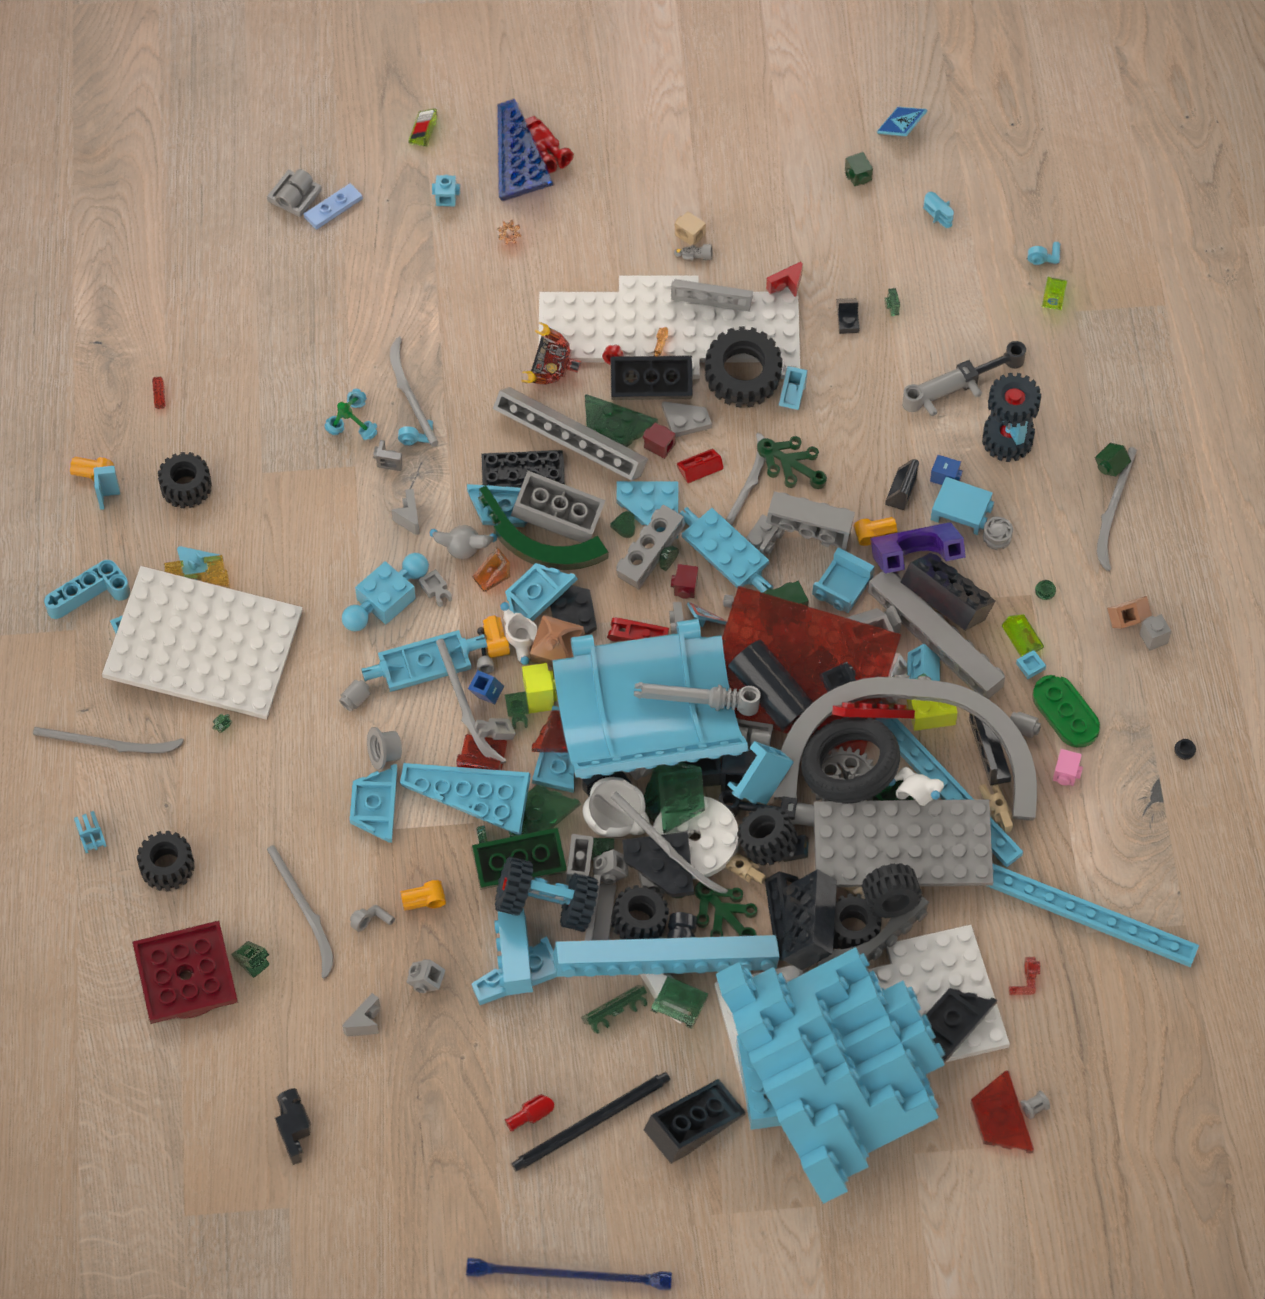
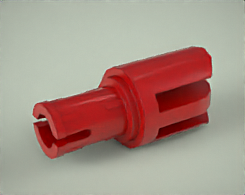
[504,1094,555,1132]

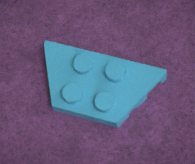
[467,484,528,528]
[505,563,578,621]
[350,764,398,843]

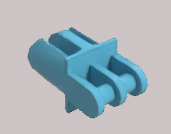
[923,192,954,228]
[74,811,107,854]

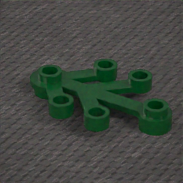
[757,436,827,489]
[695,882,757,937]

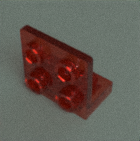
[456,734,507,770]

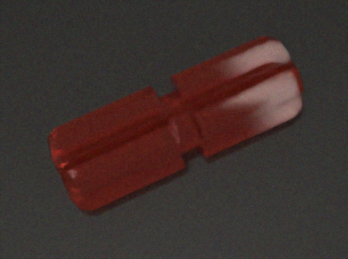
[152,376,166,409]

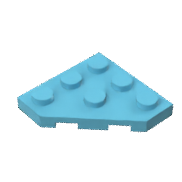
[616,481,678,539]

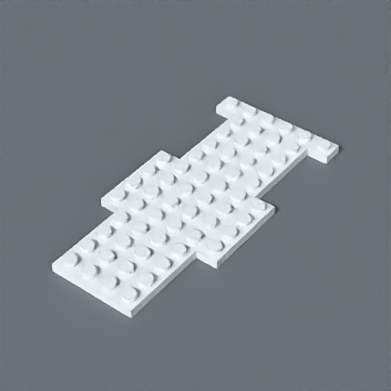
[539,276,800,379]

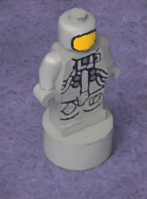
[674,244,713,261]

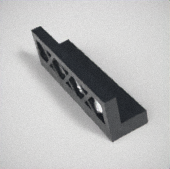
[969,713,1012,786]
[764,871,799,961]

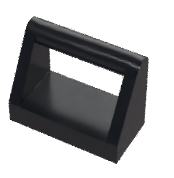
[885,459,919,511]

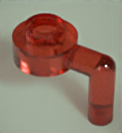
[1008,957,1041,995]

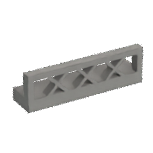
[671,279,753,312]
[585,875,616,941]

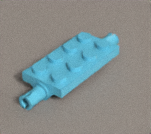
[679,507,774,593]
[361,630,487,692]

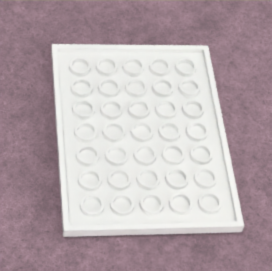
[102,566,302,720]

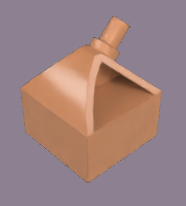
[530,615,585,667]

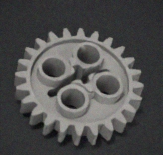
[811,746,874,801]

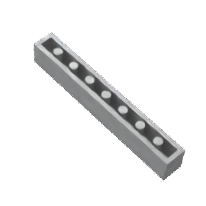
[493,387,648,481]
[868,571,1005,699]

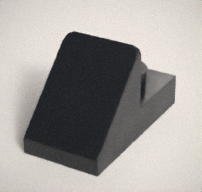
[836,298,860,334]

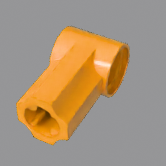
[70,456,114,481]
[853,517,898,546]
[483,615,510,658]
[400,880,446,911]

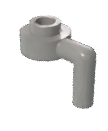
[350,905,395,932]

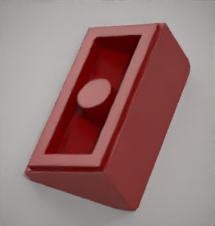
[676,449,724,483]

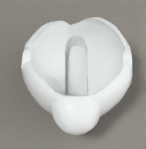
[583,777,650,837]

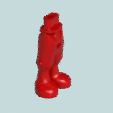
[522,116,574,173]

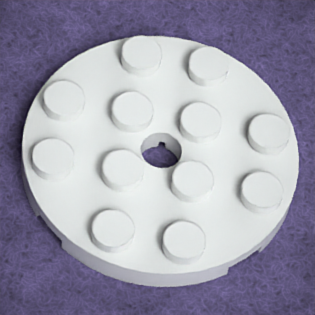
[653,796,739,879]

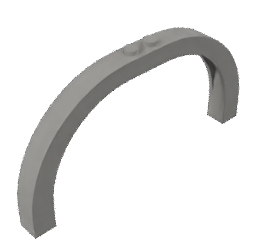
[774,675,1037,821]

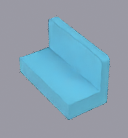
[94,466,120,510]
[907,644,940,681]

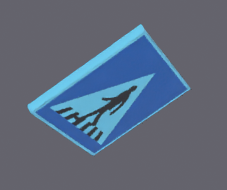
[876,107,928,136]

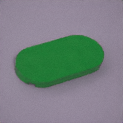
[1032,675,1100,748]

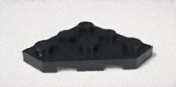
[622,832,694,898]

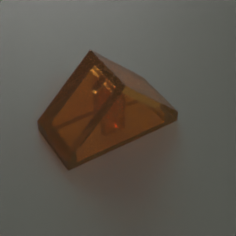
[472,547,511,592]

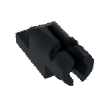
[275,1088,311,1165]

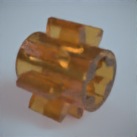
[497,219,522,245]

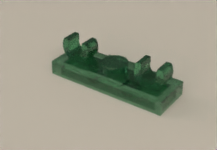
[581,985,648,1034]

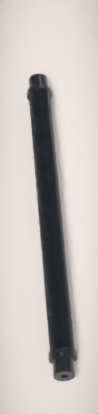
[511,1071,671,1172]

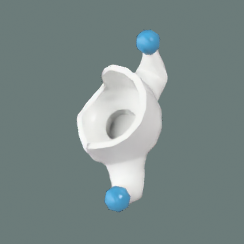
[500,602,538,665]
[889,767,944,806]

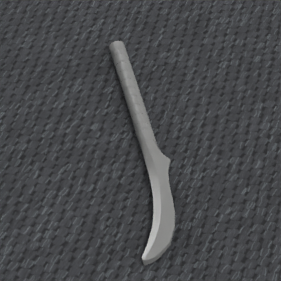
[390,336,438,447]
[726,432,767,526]
[1097,447,1137,572]
[436,639,507,764]
[33,727,184,753]
[611,792,728,893]
[267,845,333,979]

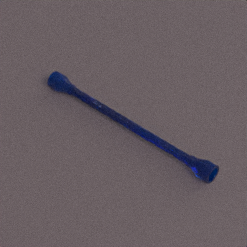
[466,1258,672,1291]

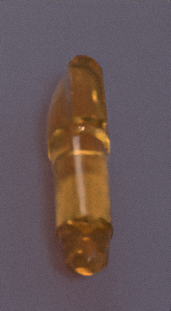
[654,327,668,356]

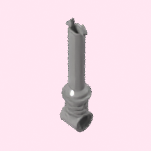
[634,682,761,716]

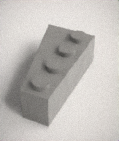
[766,492,855,551]

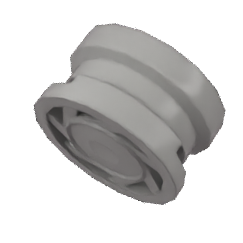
[983,517,1013,550]

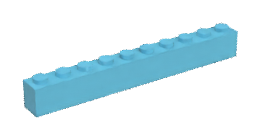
[553,935,779,977]

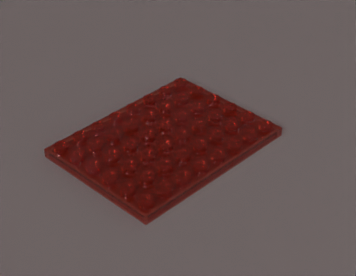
[722,586,902,756]

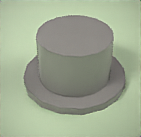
[367,727,402,770]

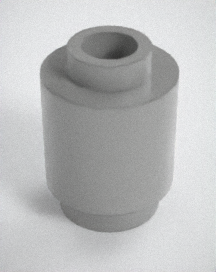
[339,680,370,711]
[1010,712,1041,738]

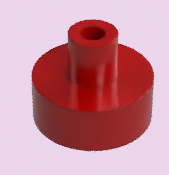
[602,344,624,365]

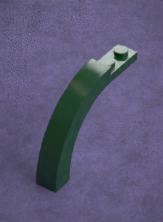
[478,485,609,570]

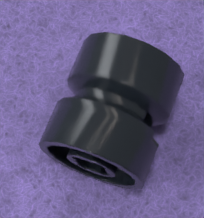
[667,912,698,938]

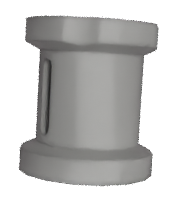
[1020,1091,1050,1119]

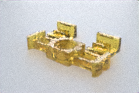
[164,555,230,589]

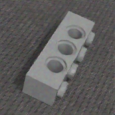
[616,505,686,590]

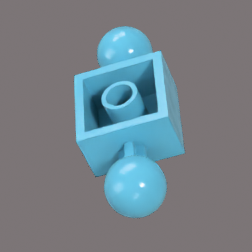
[342,553,429,632]

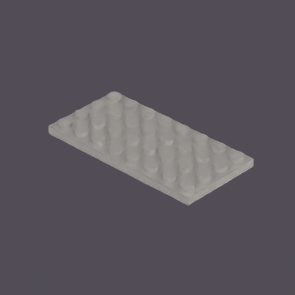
[814,799,993,887]

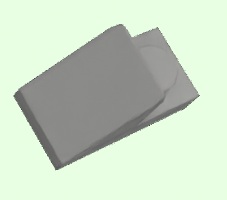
[391,489,420,535]
[342,993,380,1036]

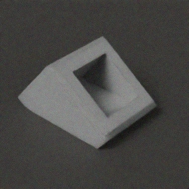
[884,605,902,634]

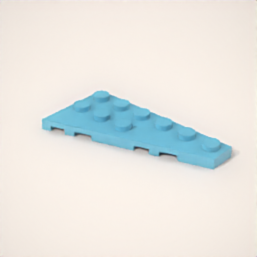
[400,763,531,835]

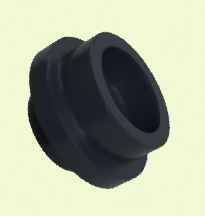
[1174,739,1196,760]

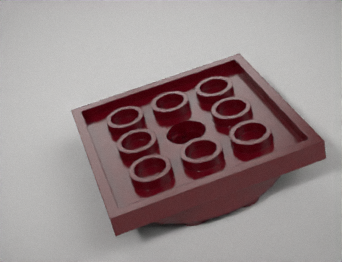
[132,920,238,1024]

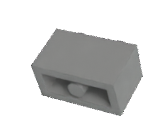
[565,834,594,885]

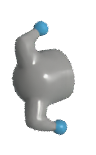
[429,525,498,560]

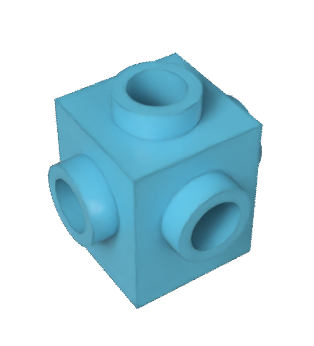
[432,175,460,206]

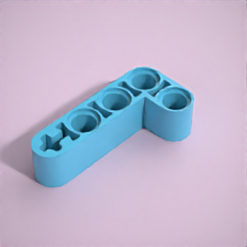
[44,560,130,619]

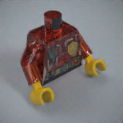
[521,322,581,385]

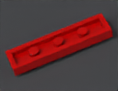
[832,702,915,719]

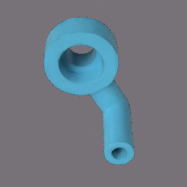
[1027,242,1060,265]
[398,420,433,446]

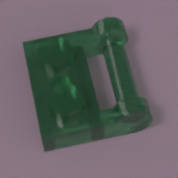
[651,976,708,1029]

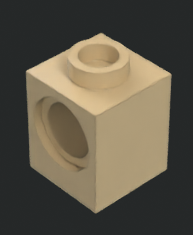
[674,211,706,245]

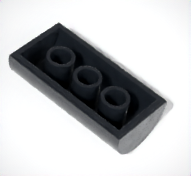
[728,639,813,732]

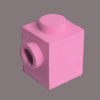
[1053,749,1083,786]

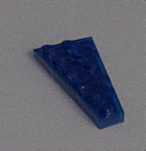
[497,99,555,201]

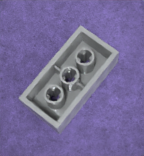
[511,471,605,543]

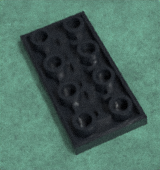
[481,450,565,488]

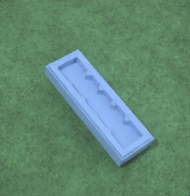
[304,183,363,230]

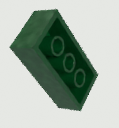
[471,827,567,890]

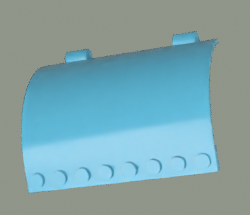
[552,619,748,779]

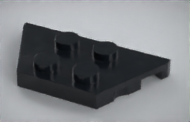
[550,585,597,635]
[926,988,997,1063]

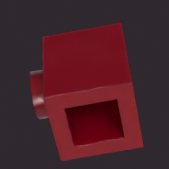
[643,423,676,459]
[670,564,698,599]

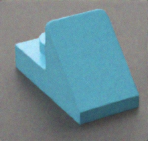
[779,366,808,410]

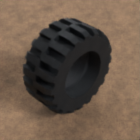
[705,326,783,408]

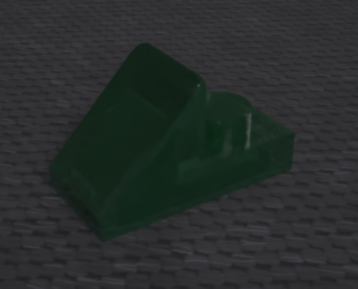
[231,941,270,978]

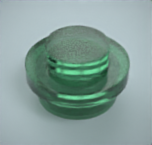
[1035,580,1056,600]
[212,714,232,733]

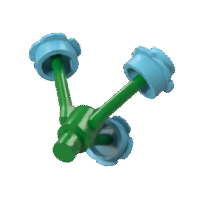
[324,388,377,440]

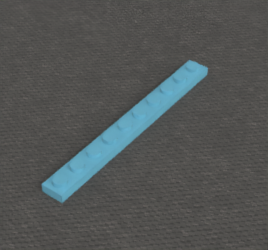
[872,702,1023,868]
[987,863,1199,967]

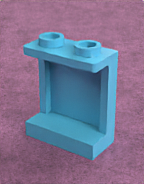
[930,477,994,535]
[812,547,874,613]
[728,741,794,805]

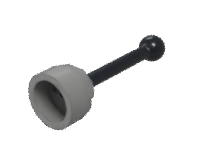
[477,627,494,674]

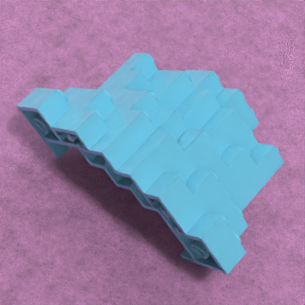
[716,947,945,1204]

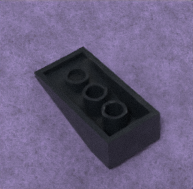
[643,1079,746,1164]

